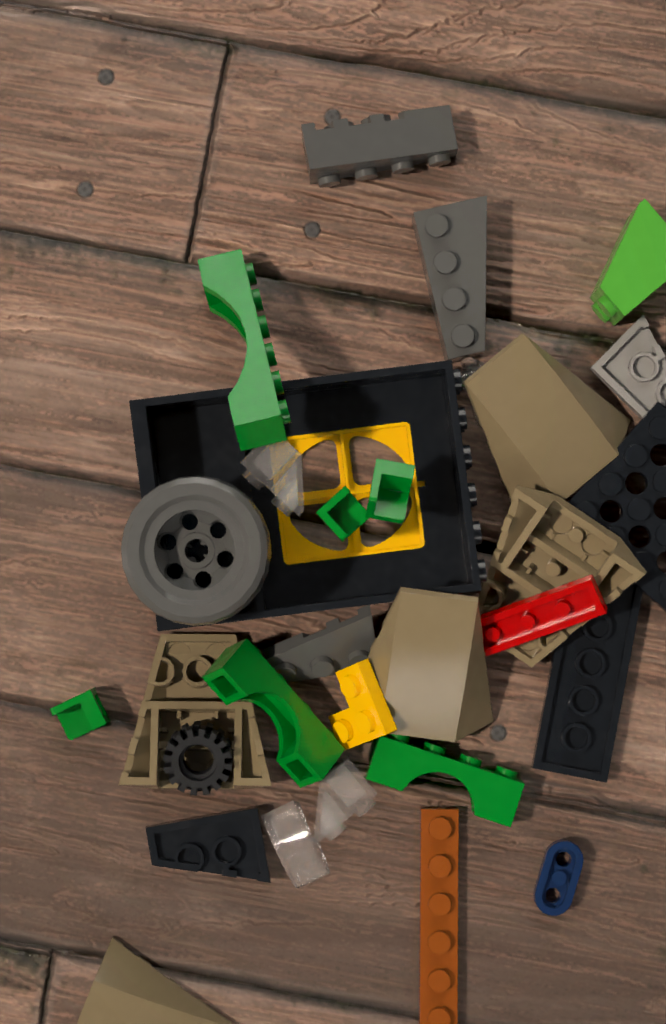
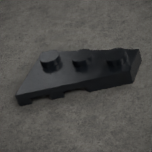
[146,806,271,883]

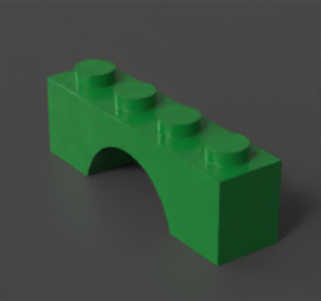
[201,638,345,788]
[365,734,525,827]

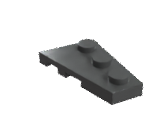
[262,605,375,683]

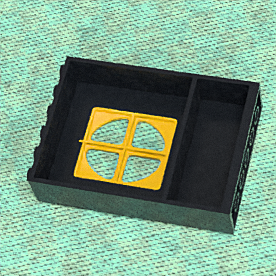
[129,360,487,631]

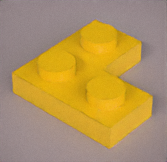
[328,659,397,751]

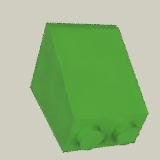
[590,199,666,326]

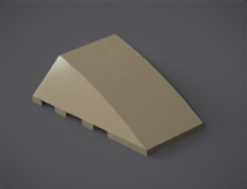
[463,333,630,504]
[478,485,647,668]
[345,587,493,742]
[118,634,272,790]
[77,937,233,1024]

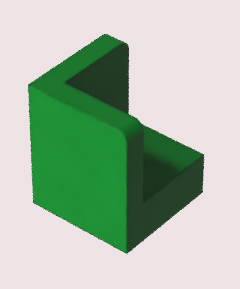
[365,458,415,524]
[316,486,369,542]
[50,687,110,740]

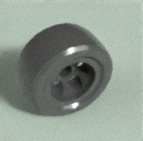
[121,475,272,626]

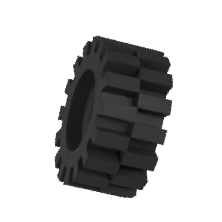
[163,721,234,796]

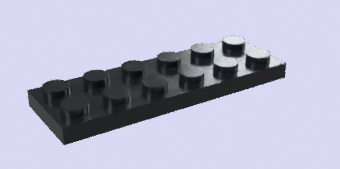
[531,583,643,783]

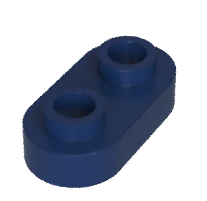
[533,839,583,916]

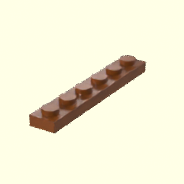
[419,807,459,1024]

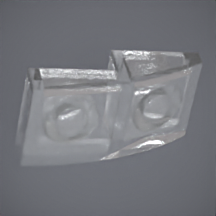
[261,800,331,888]

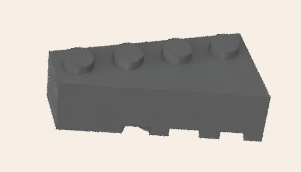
[301,105,458,188]
[412,195,487,363]

